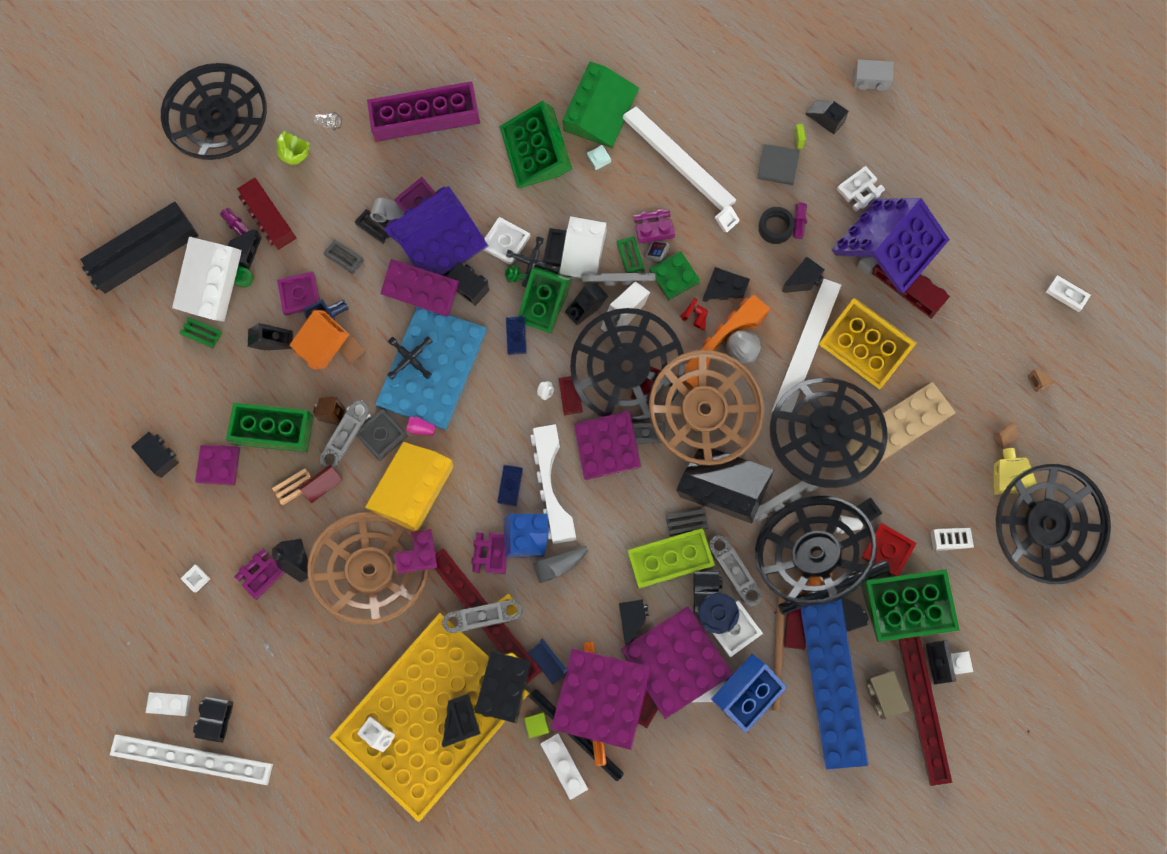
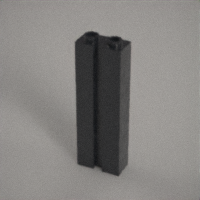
[80,201,199,294]

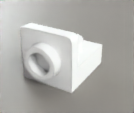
[357,717,395,752]

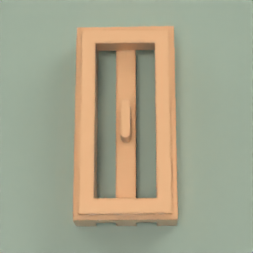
[272,468,312,505]

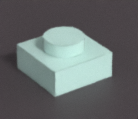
[587,145,611,170]

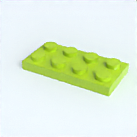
[627,528,715,589]

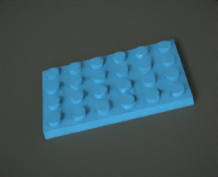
[375,307,487,431]

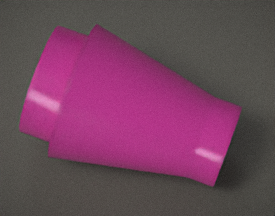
[406,416,436,436]

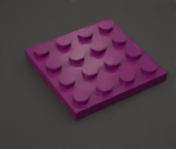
[621,606,733,719]
[551,648,651,750]

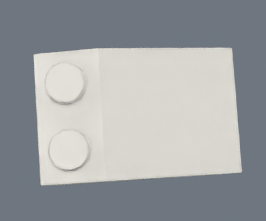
[560,216,607,279]

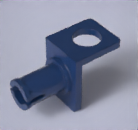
[304,299,349,320]

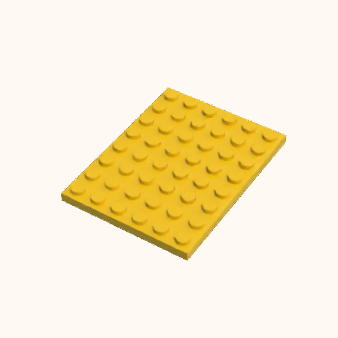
[329,613,530,822]

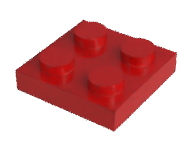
[861,523,917,577]

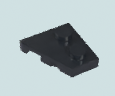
[702,267,750,302]
[442,694,481,748]

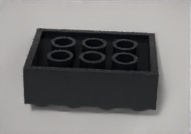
[676,449,774,524]

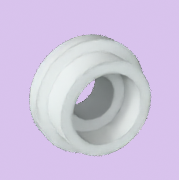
[537,381,554,400]

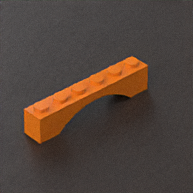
[677,294,770,391]

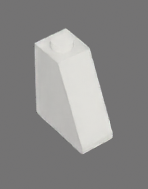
[601,281,650,336]

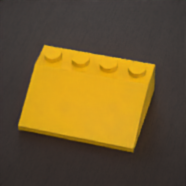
[819,298,917,390]
[365,442,454,532]

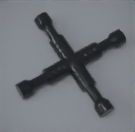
[506,237,560,288]
[387,336,433,380]

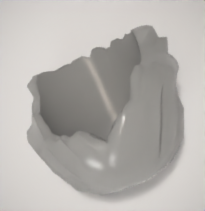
[726,330,761,364]

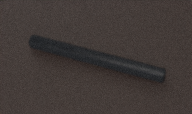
[778,560,891,615]
[529,689,624,781]

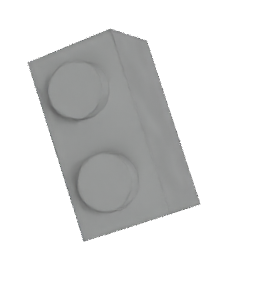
[854,59,894,91]

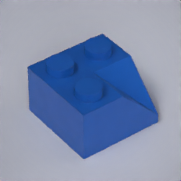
[503,514,548,557]

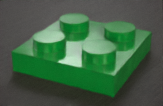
[649,251,700,301]

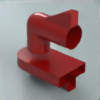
[679,298,708,331]

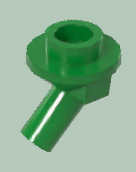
[505,264,526,283]

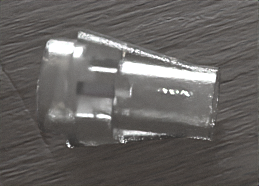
[314,112,342,130]

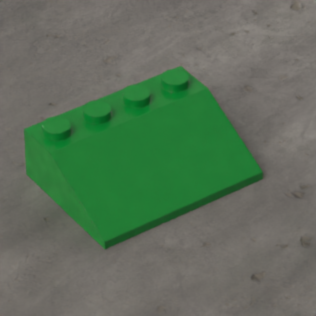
[562,61,639,148]
[499,100,573,189]
[862,569,960,642]

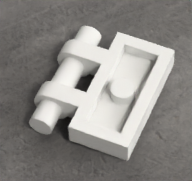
[836,166,885,212]

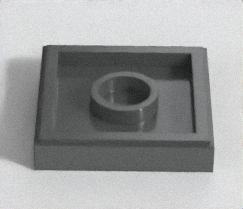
[757,144,800,185]
[356,408,408,461]

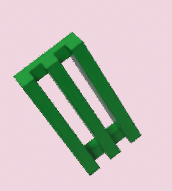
[617,236,645,273]
[179,317,222,349]

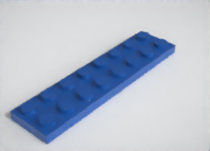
[801,599,869,770]

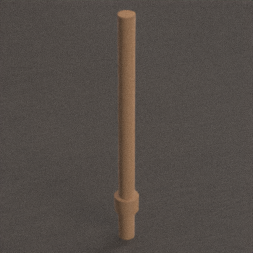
[771,588,786,712]

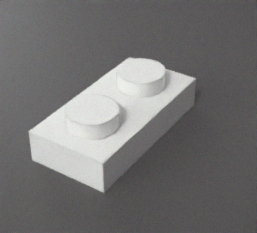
[1046,275,1091,312]
[146,692,191,716]

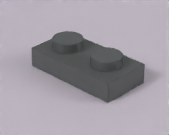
[633,423,665,444]

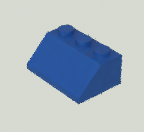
[711,654,787,733]

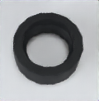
[758,207,795,244]

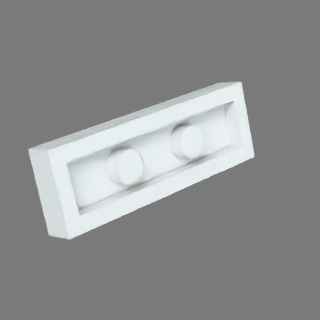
[541,733,588,800]

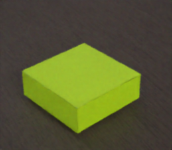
[794,124,806,149]
[524,713,549,738]

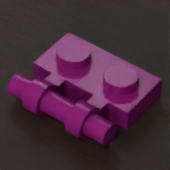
[633,209,675,244]
[471,532,507,574]
[234,549,285,600]

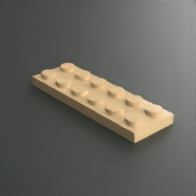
[846,382,956,473]

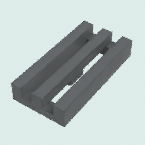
[324,239,364,274]
[666,508,709,536]

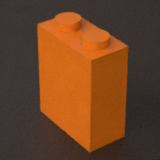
[290,310,350,370]

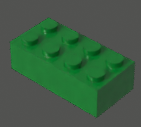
[226,403,314,453]

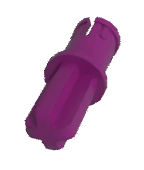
[793,203,807,239]
[220,208,249,236]

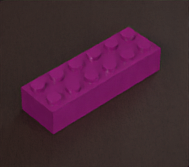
[367,81,480,142]

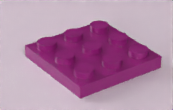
[574,411,642,480]

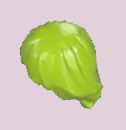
[276,131,310,165]

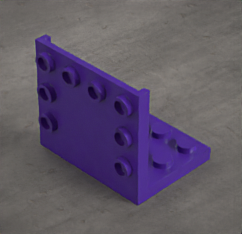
[384,186,489,276]
[832,198,950,293]

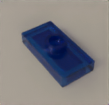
[506,316,527,355]
[497,465,523,506]

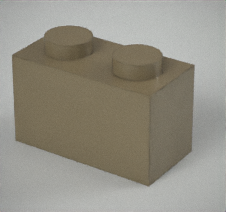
[866,671,909,719]

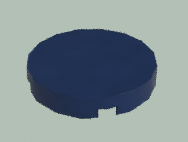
[698,593,739,634]

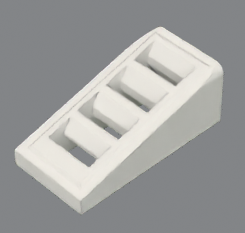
[930,528,974,551]

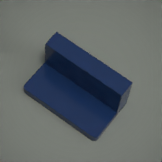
[528,638,568,685]

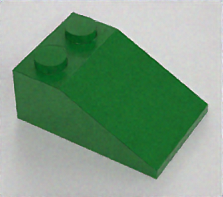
[516,268,572,333]

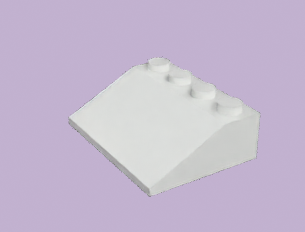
[172,237,242,322]

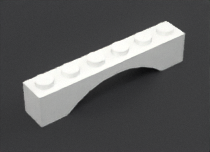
[531,424,577,544]

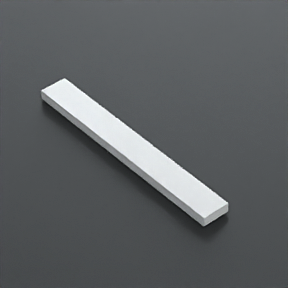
[623,107,736,211]
[771,279,841,413]
[110,735,273,785]

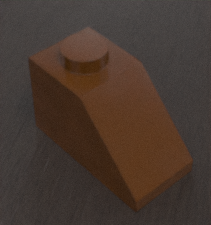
[313,397,345,425]

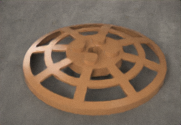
[649,350,764,466]
[308,512,429,625]

